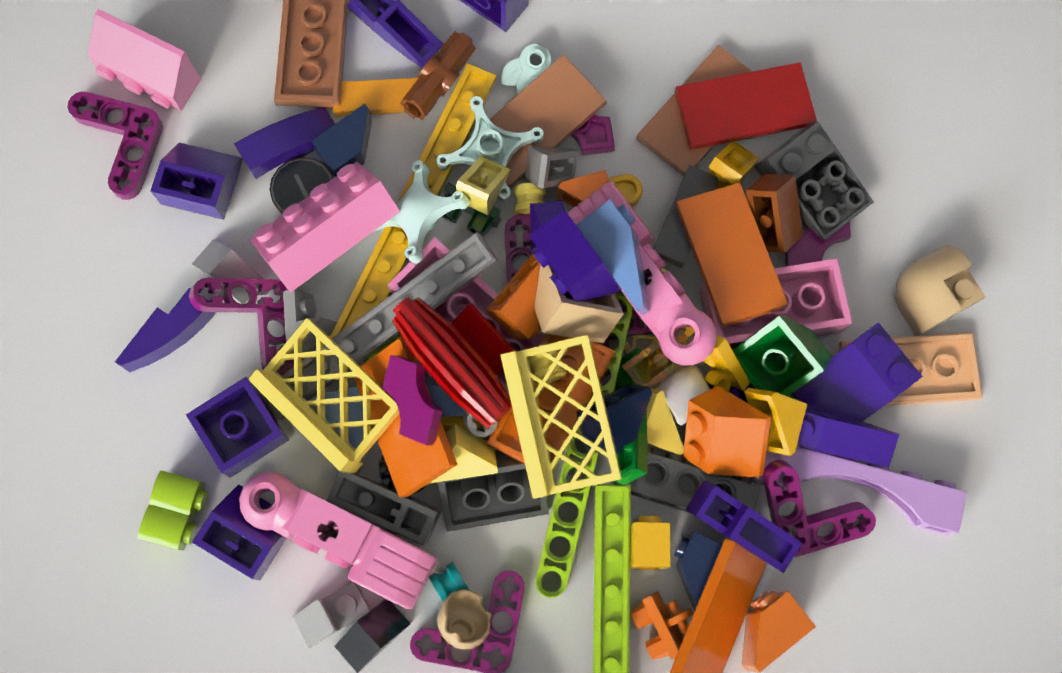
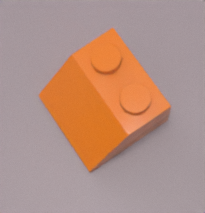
[683,386,771,478]
[742,590,816,673]

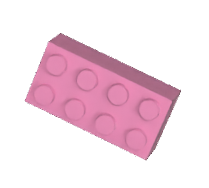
[249,161,400,293]
[699,258,852,350]

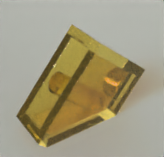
[622,329,691,388]

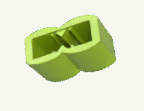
[137,470,208,550]

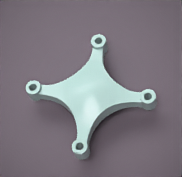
[436,96,544,202]
[376,160,470,264]

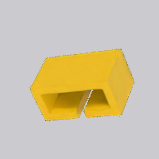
[630,516,670,570]

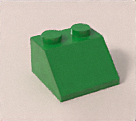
[732,314,833,396]

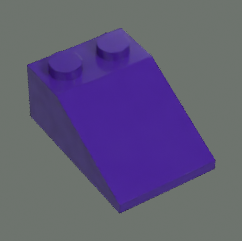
[793,322,923,421]

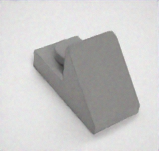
[283,289,337,360]
[293,582,371,648]

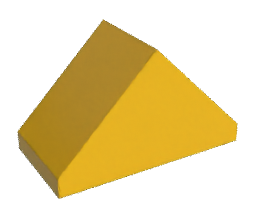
[744,388,807,456]

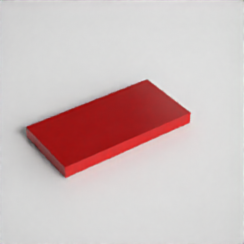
[675,62,817,150]

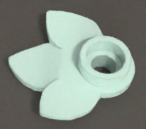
[501,44,553,94]

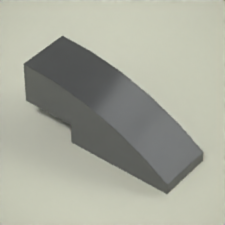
[653,165,719,268]

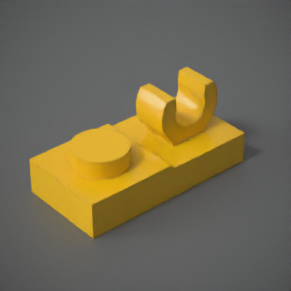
[692,335,750,392]

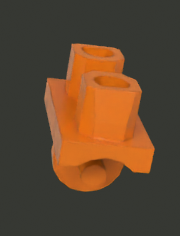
[630,591,693,660]

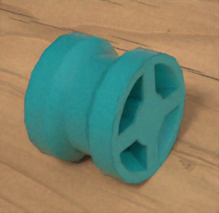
[428,562,469,602]

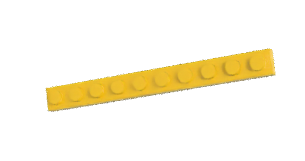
[330,63,497,339]

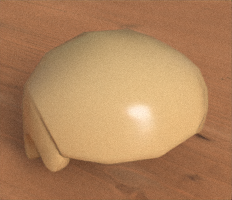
[437,589,491,650]

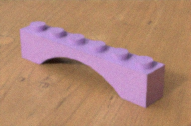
[749,446,967,535]

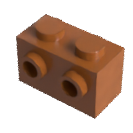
[746,174,803,253]

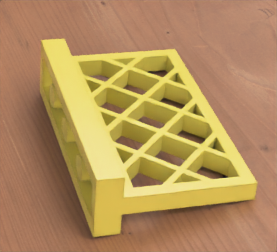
[248,318,399,474]
[501,335,622,499]

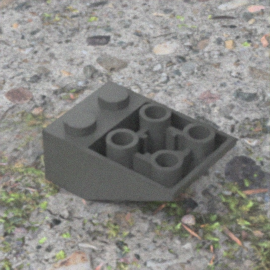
[754,122,874,241]

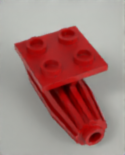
[392,297,515,429]

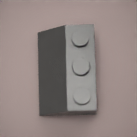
[437,449,549,532]

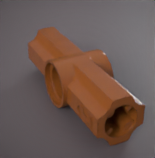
[400,31,476,120]

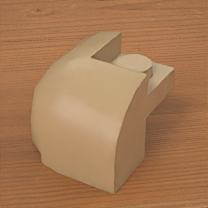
[894,245,986,336]

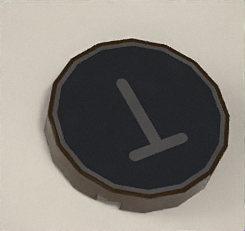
[269,157,333,215]

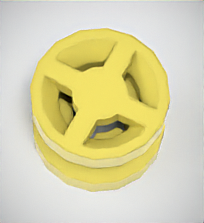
[513,183,546,215]
[528,350,567,386]

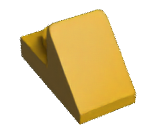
[708,141,760,189]

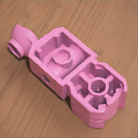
[567,181,716,366]
[239,472,437,609]

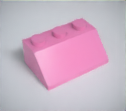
[88,9,201,111]

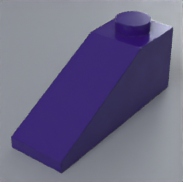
[797,401,900,467]

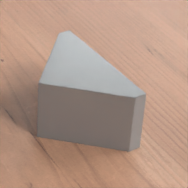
[525,145,578,189]
[192,239,264,304]

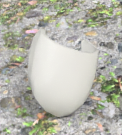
[655,365,710,429]

